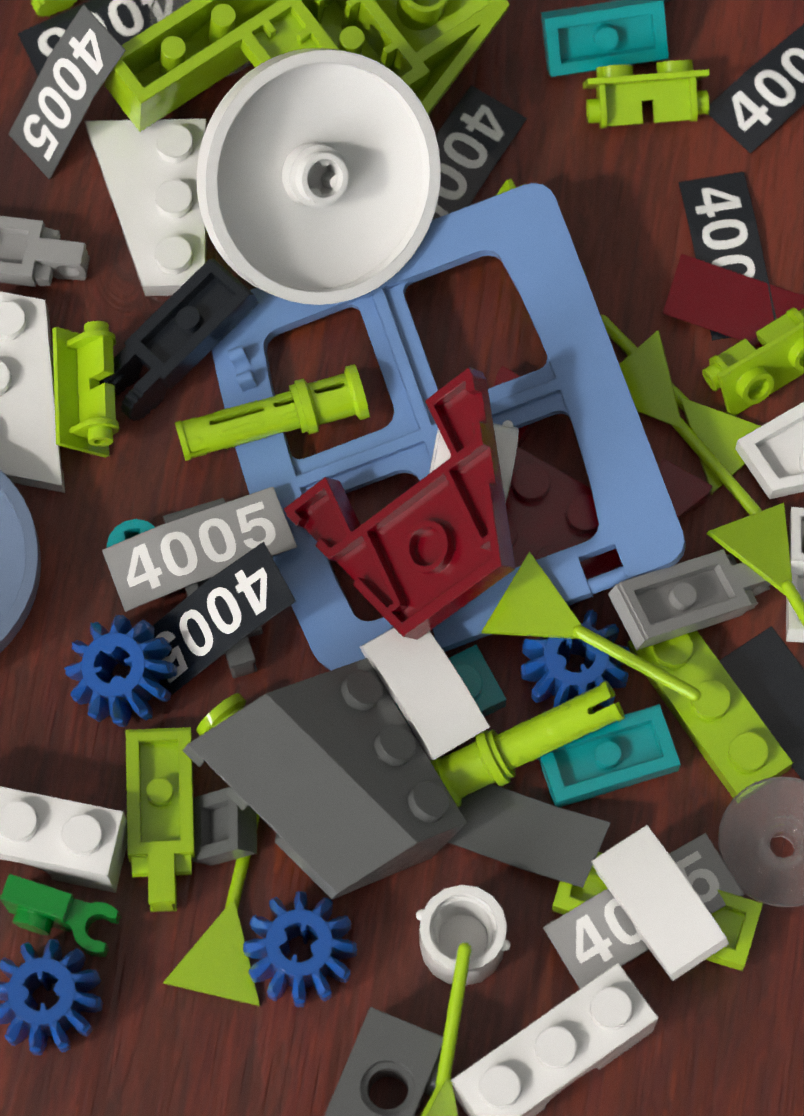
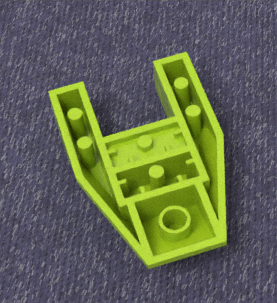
[104,0,510,132]

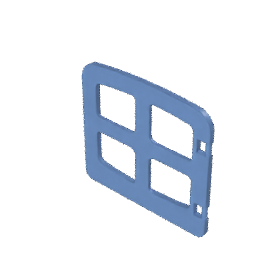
[212,183,686,671]

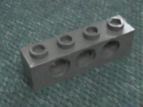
[324,1007,443,1116]

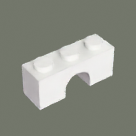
[0,786,128,893]
[452,963,658,1116]

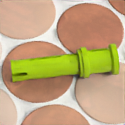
[175,364,370,461]
[430,680,625,807]

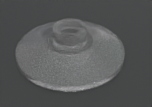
[718,777,804,908]

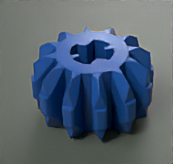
[520,609,630,708]
[64,615,178,727]
[243,891,357,1007]
[0,939,103,1055]

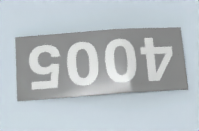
[102,487,297,612]
[543,833,744,989]

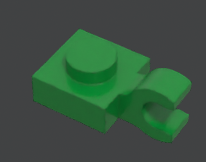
[0,874,121,957]

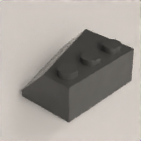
[182,658,467,900]

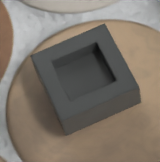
[192,787,257,866]

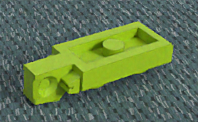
[126,727,195,912]

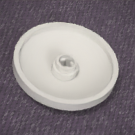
[196,48,441,305]

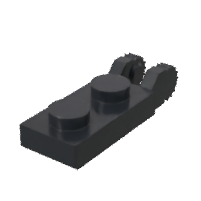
[99,258,259,421]

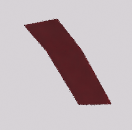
[663,253,804,347]

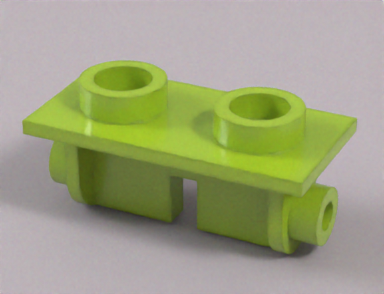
[583,60,709,129]
[702,307,804,416]
[52,321,119,458]

